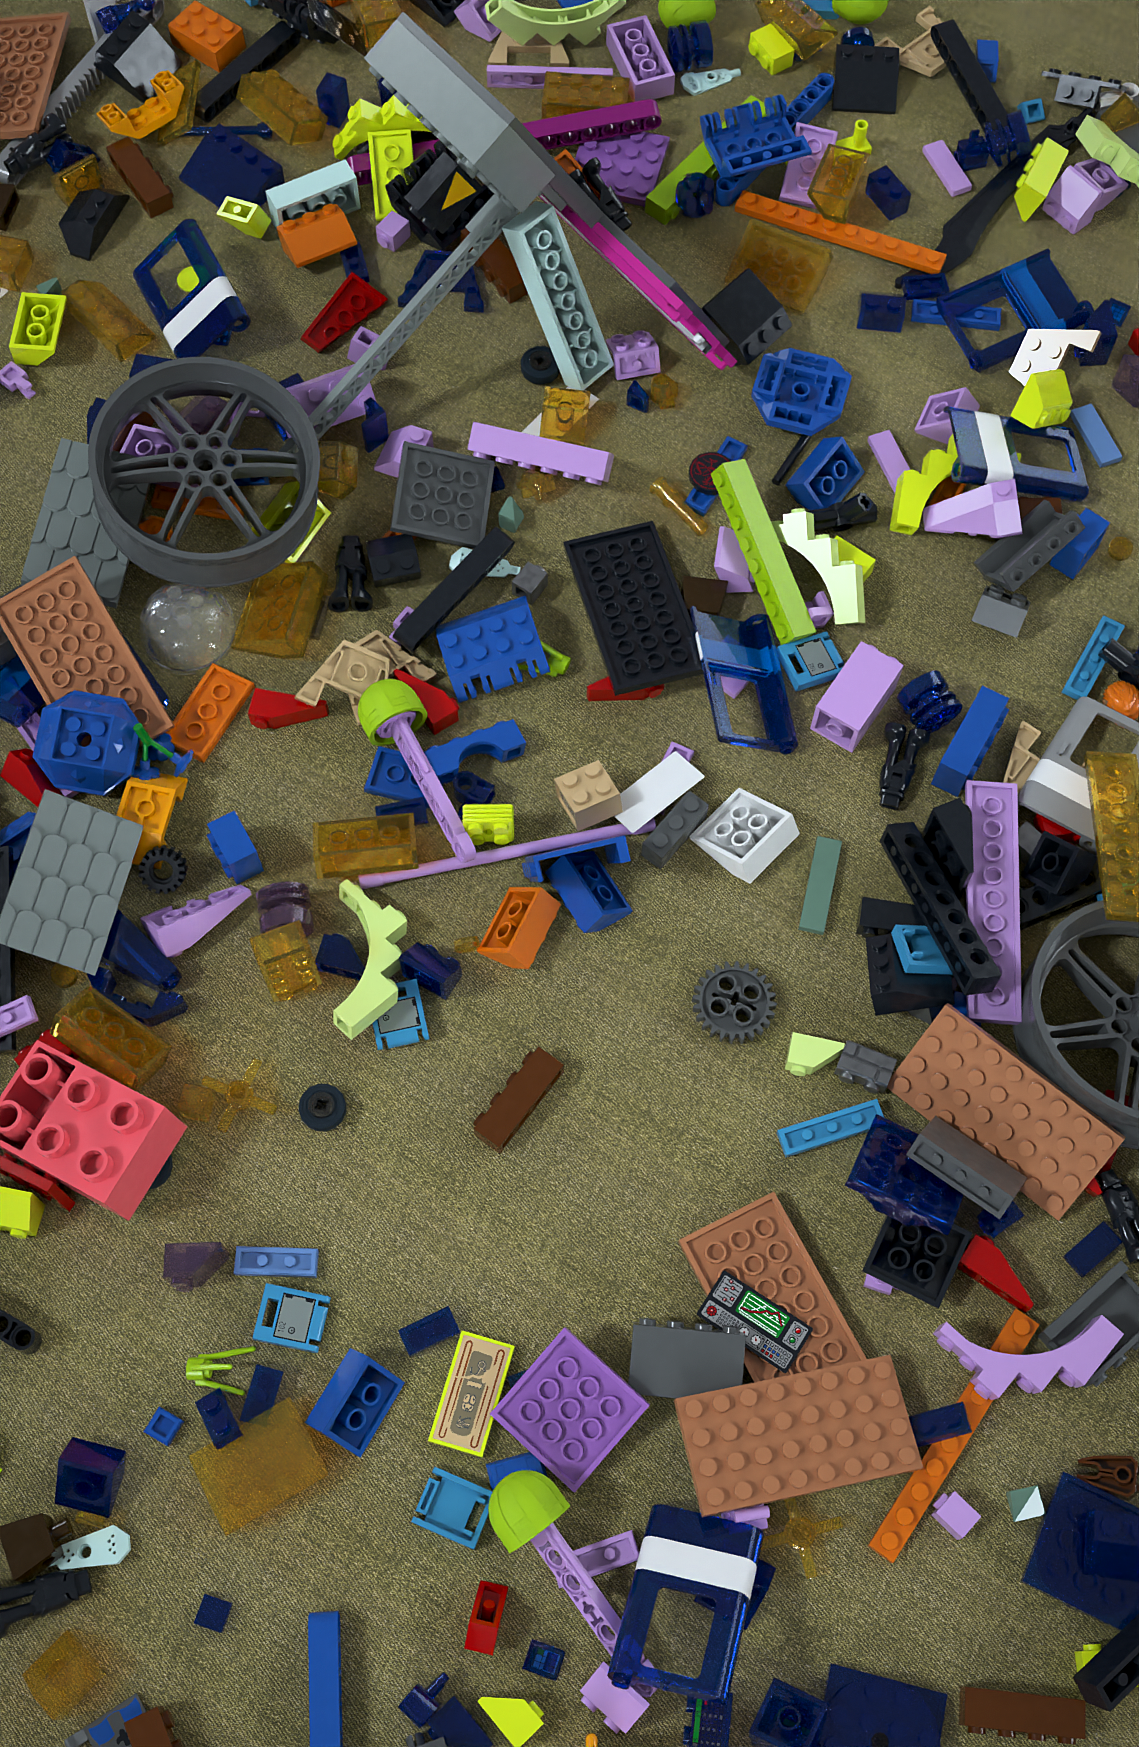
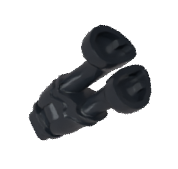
[4,113,74,177]
[569,157,632,232]
[328,535,373,613]
[878,722,931,810]
[1096,1169,1139,1265]
[0,1569,92,1639]

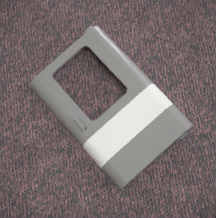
[1018,697,1139,855]

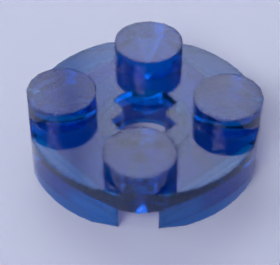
[676,172,714,219]

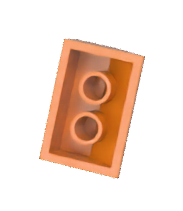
[276,203,357,268]
[477,887,561,969]

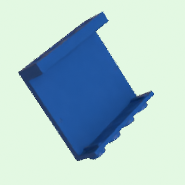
[522,835,631,882]

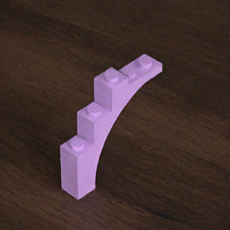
[933,1315,1124,1400]

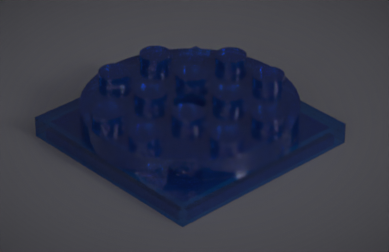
[845,1114,964,1236]
[1020,1471,1139,1631]
[814,1663,948,1747]

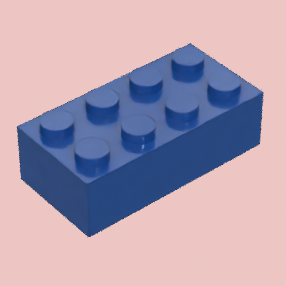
[931,685,1010,797]

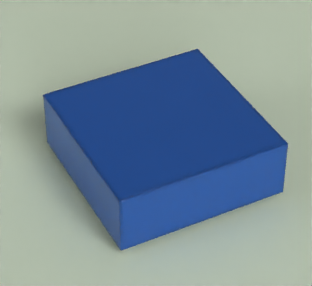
[143,1407,184,1447]

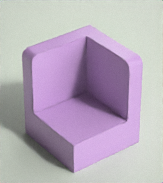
[804,591,834,628]

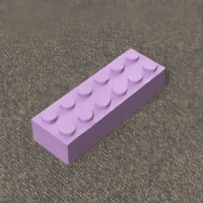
[467,422,614,485]

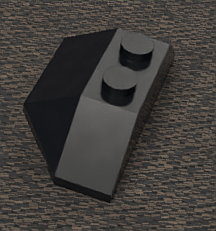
[58,189,130,261]

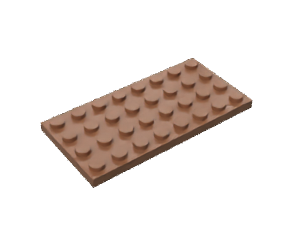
[0,12,71,140]
[0,556,175,747]
[887,1003,1126,1221]
[678,1192,867,1383]
[674,1355,923,1517]

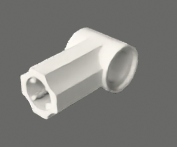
[1095,82,1139,112]

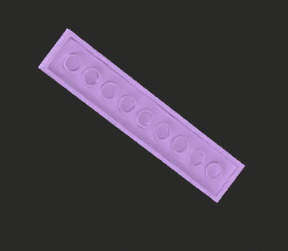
[965,780,1022,1025]

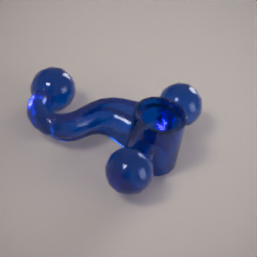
[95,0,155,34]

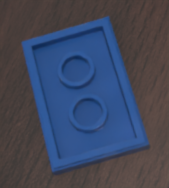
[364,746,444,809]

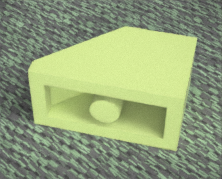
[785,1032,845,1076]

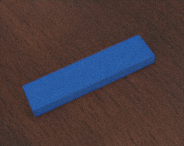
[911,299,1002,331]
[683,436,748,517]

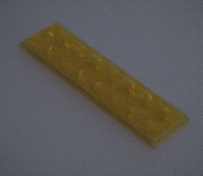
[1084,751,1139,922]

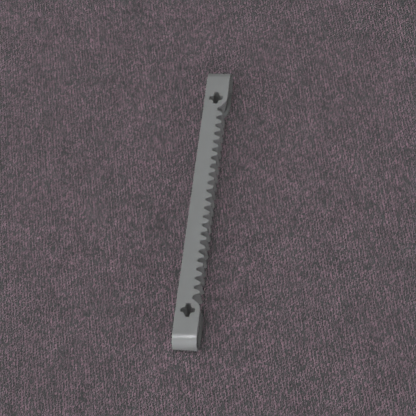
[0,0,165,186]

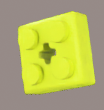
[462,804,515,845]

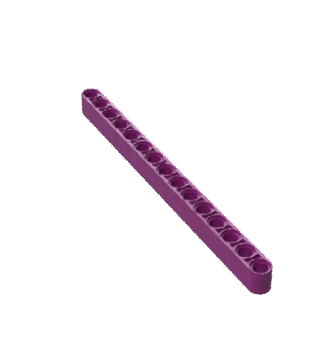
[347,99,662,185]

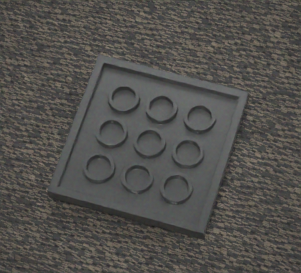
[390,441,495,549]

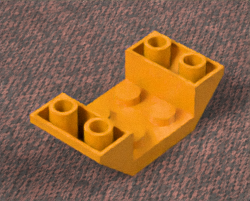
[96,70,184,139]
[116,773,188,869]

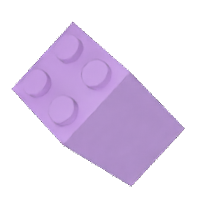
[810,641,904,753]

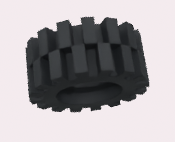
[138,845,188,894]

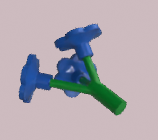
[132,723,194,780]

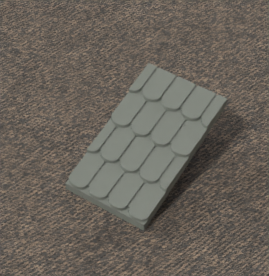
[21,438,151,608]
[0,789,144,976]

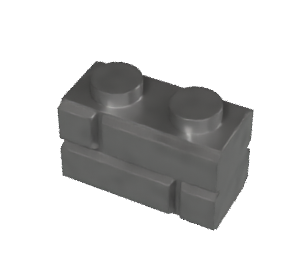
[834,1040,897,1094]

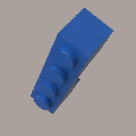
[424,719,526,785]

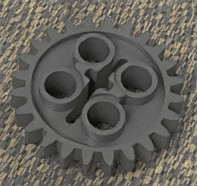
[692,961,777,1044]

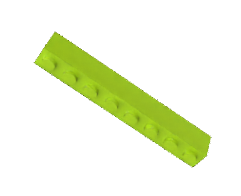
[645,95,766,225]
[711,459,816,645]

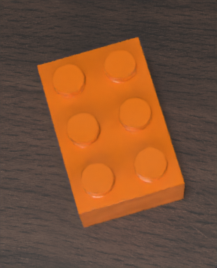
[168,0,246,73]

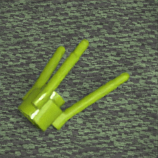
[518,640,571,678]
[186,1346,256,1396]

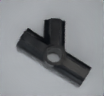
[806,492,878,532]
[1098,638,1139,689]

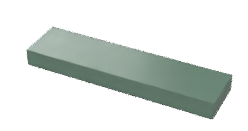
[798,836,842,935]

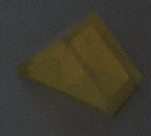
[1100,93,1139,133]

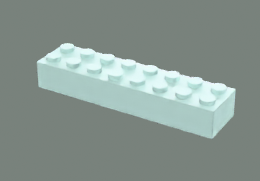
[502,201,614,391]

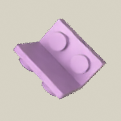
[606,330,661,380]

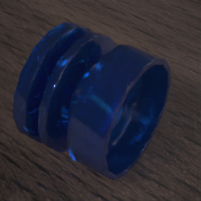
[667,20,713,73]
[984,109,1033,168]
[896,670,963,733]

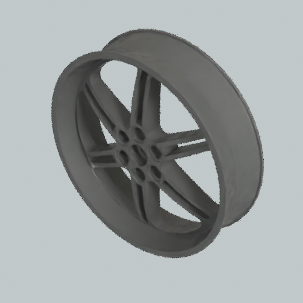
[88,357,320,588]
[1013,897,1139,1150]

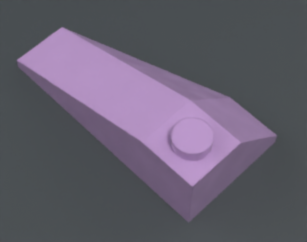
[140,884,252,958]

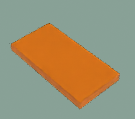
[165,663,255,763]

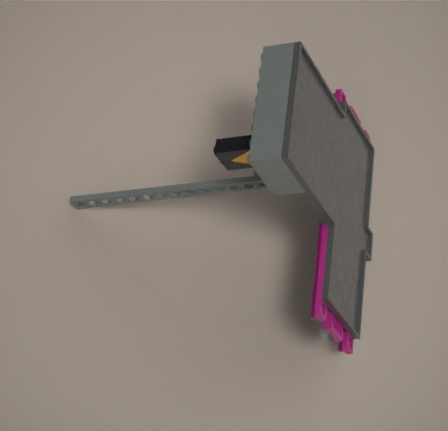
[278,12,737,477]

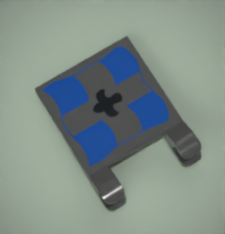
[64,1693,147,1747]

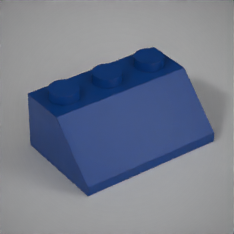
[785,436,865,510]
[545,851,633,933]
[305,1348,405,1458]

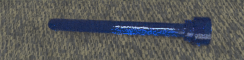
[170,121,273,139]

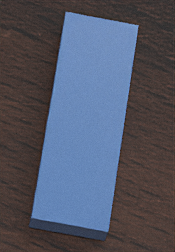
[1070,403,1123,468]
[234,1246,319,1278]

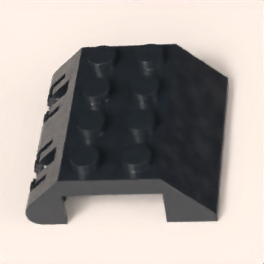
[258,0,356,44]
[385,140,494,251]

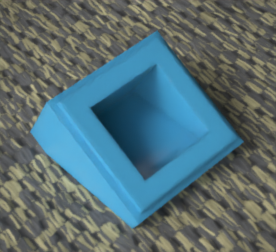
[1017,98,1046,125]

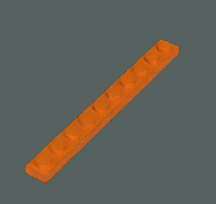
[734,190,947,276]
[867,1308,1040,1563]

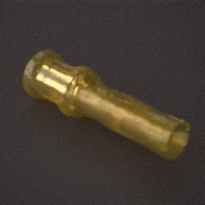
[649,476,709,536]

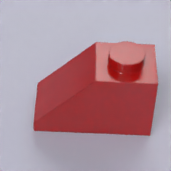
[464,1580,509,1656]

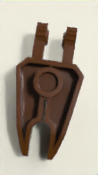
[1077,1456,1139,1501]

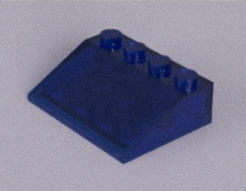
[179,123,285,208]

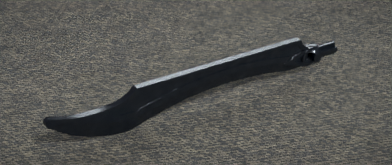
[894,108,1095,289]

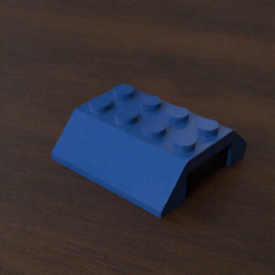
[700,94,812,177]
[436,595,551,703]

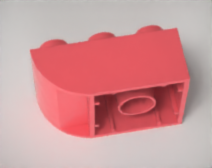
[0,1040,187,1221]

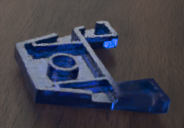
[397,250,484,313]

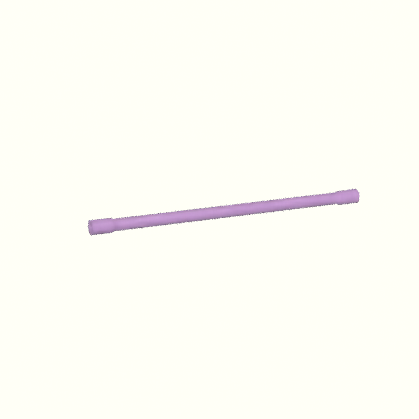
[358,817,656,890]

